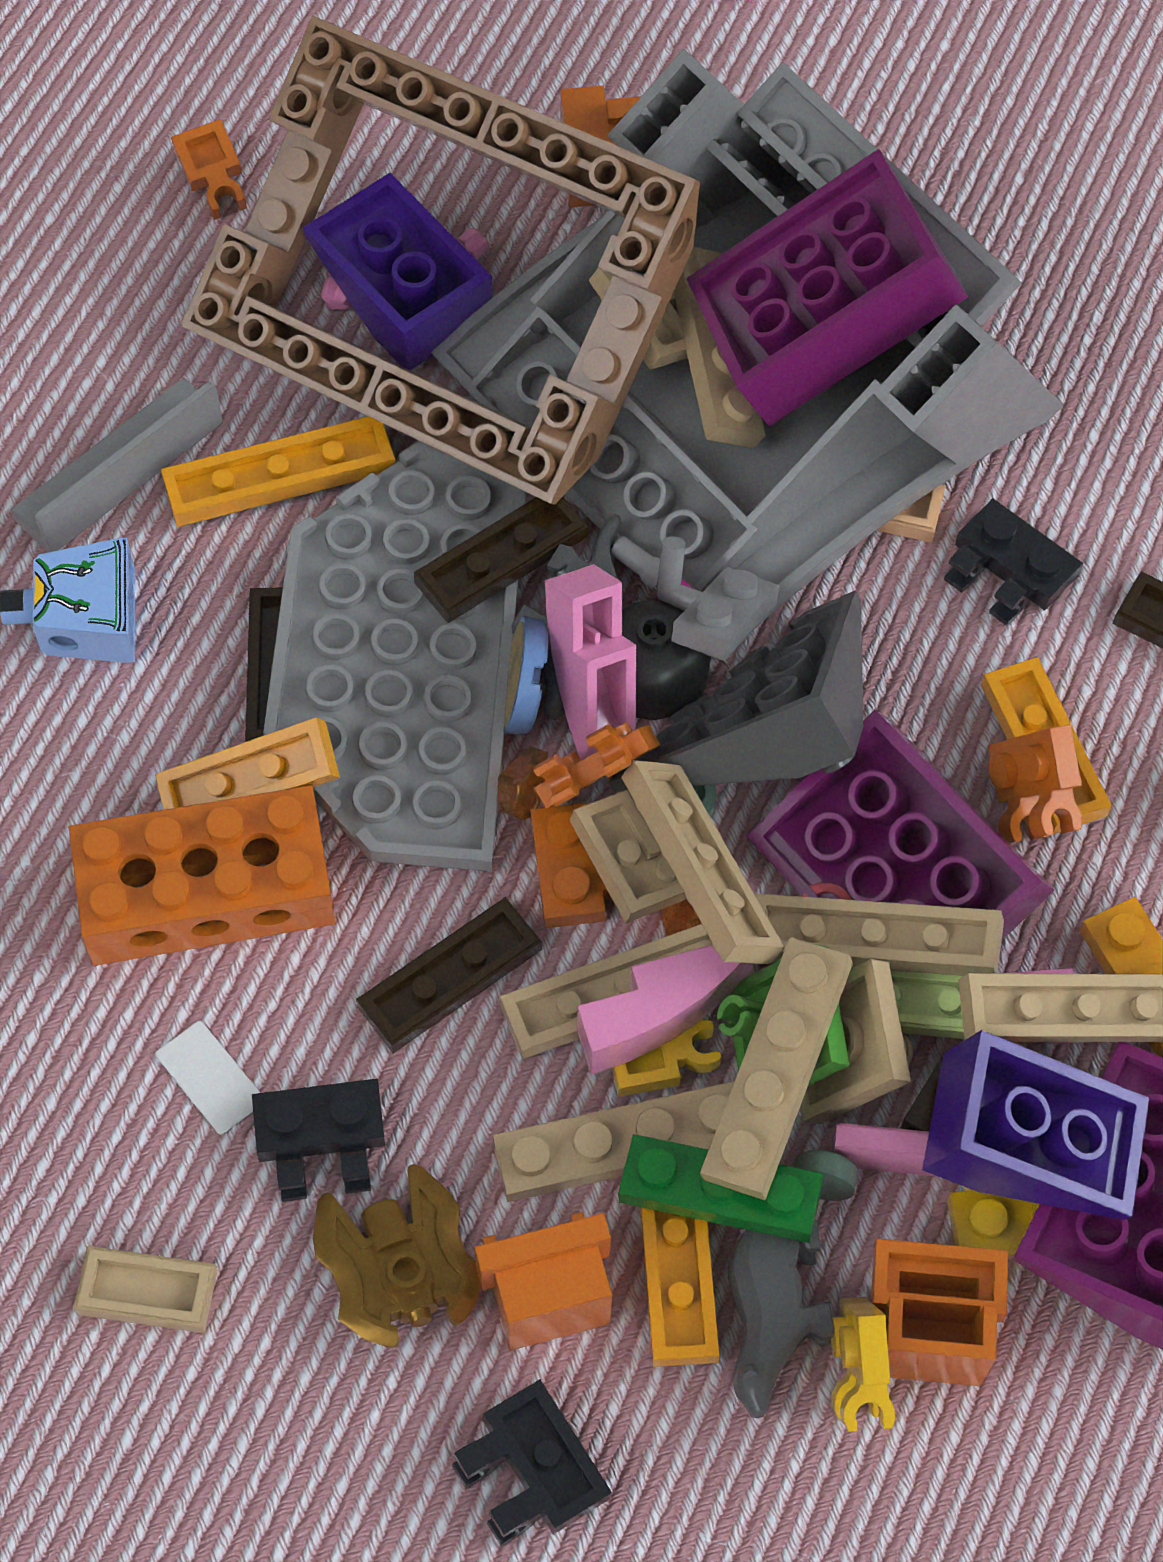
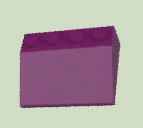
[686,149,968,426]
[746,709,1054,939]
[1014,1042,1163,1350]

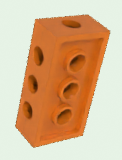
[68,785,336,966]

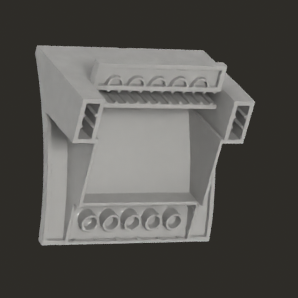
[431,48,1064,625]

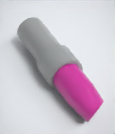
[611,536,694,592]

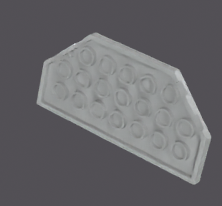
[263,442,526,872]

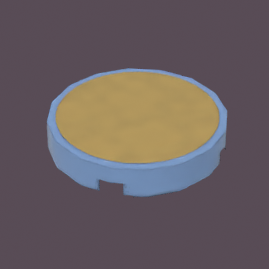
[504,615,548,735]

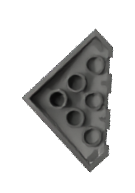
[609,590,863,792]

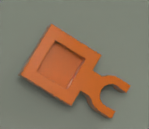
[171,119,247,220]

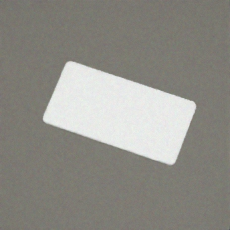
[155,1021,260,1135]

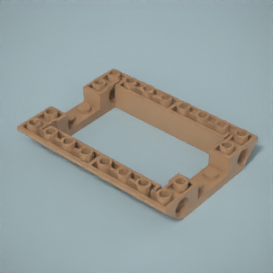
[180,15,700,505]

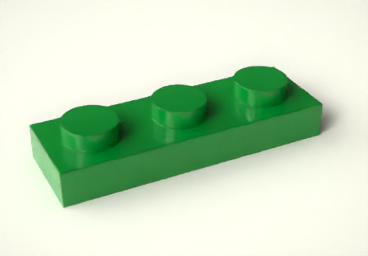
[618,1134,824,1243]

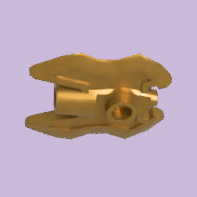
[313,1164,481,1348]

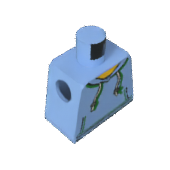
[0,538,135,663]

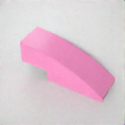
[545,564,636,760]
[577,945,753,1075]

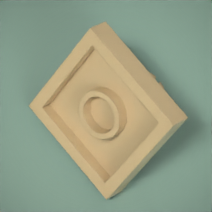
[800,959,913,1124]

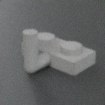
[657,536,779,661]

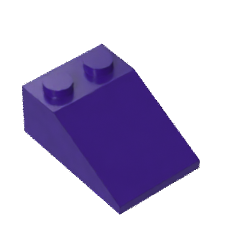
[303,173,493,370]
[922,1030,1149,1220]

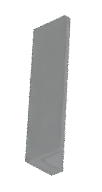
[11,378,223,552]

